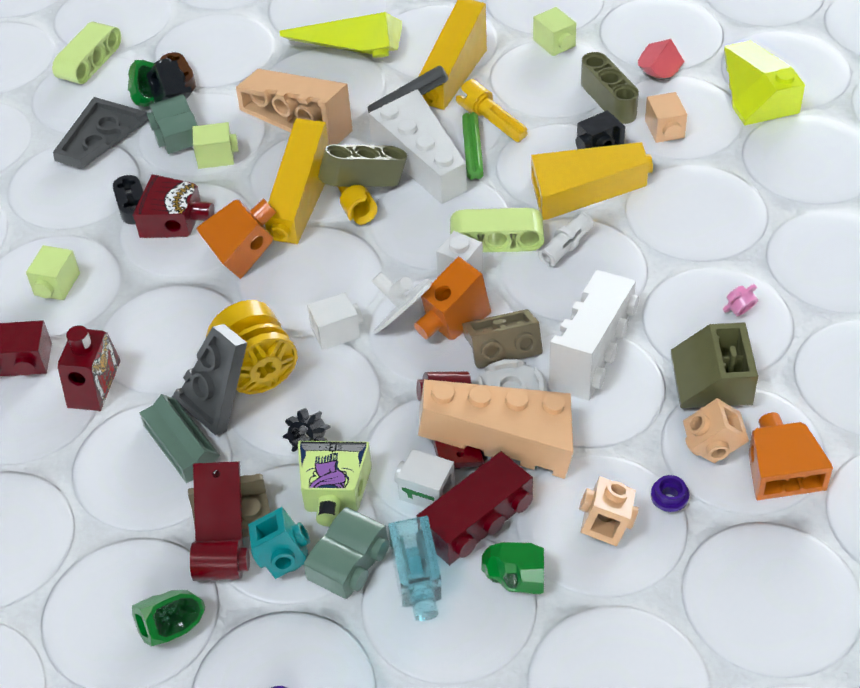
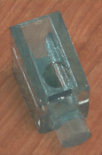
[388,516,441,621]

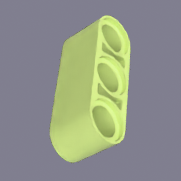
[52,22,121,84]
[450,208,544,252]

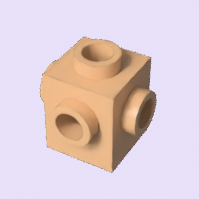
[683,398,749,463]
[579,476,639,546]

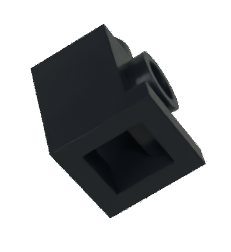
[146,58,192,102]
[575,110,625,149]

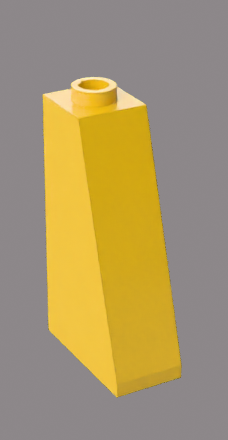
[418,0,487,110]
[265,118,329,244]
[531,142,653,220]

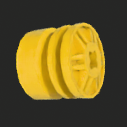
[206,300,298,395]

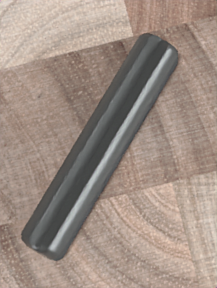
[367,66,448,113]

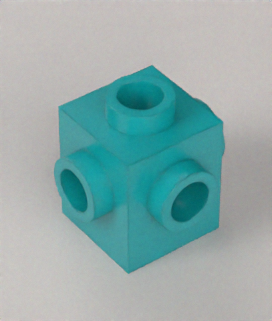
[248,507,310,579]

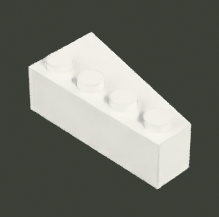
[369,89,467,204]
[549,270,639,401]

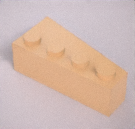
[236,69,353,145]
[418,379,573,479]

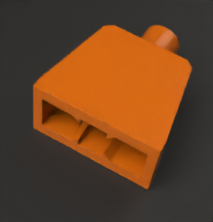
[196,198,277,279]
[414,256,491,340]
[749,412,833,501]

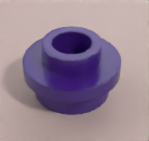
[651,475,689,512]

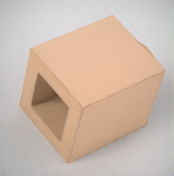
[645,92,687,143]

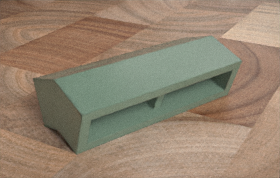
[139,394,220,484]

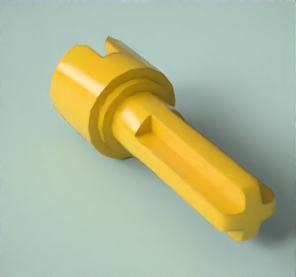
[456,79,528,142]
[338,185,377,225]

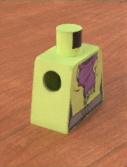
[298,441,372,527]

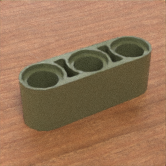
[581,52,639,124]
[318,144,408,187]

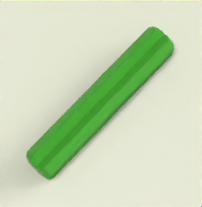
[462,112,484,180]

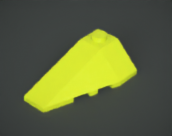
[279,12,402,58]
[724,40,805,126]

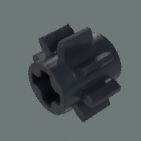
[283,408,331,452]

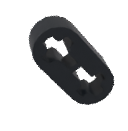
[113,175,143,225]

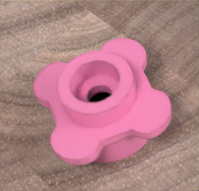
[723,284,758,316]

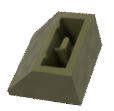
[670,322,758,408]

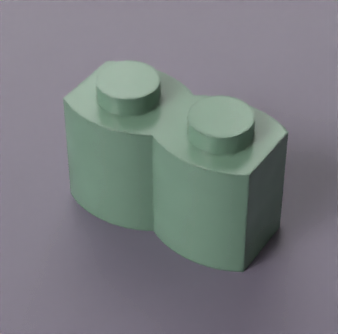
[146,94,198,154]
[303,507,389,599]

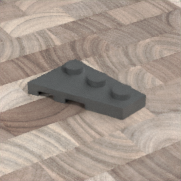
[53,97,148,169]
[172,324,247,435]

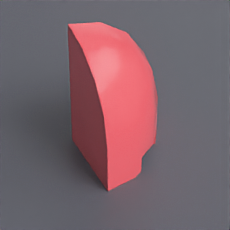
[638,39,685,78]

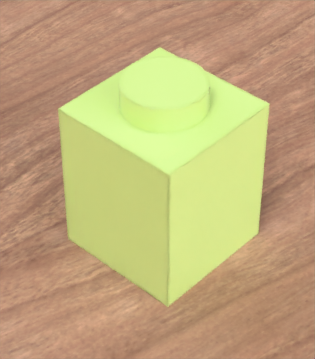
[533,7,576,56]
[192,122,239,169]
[26,245,80,300]

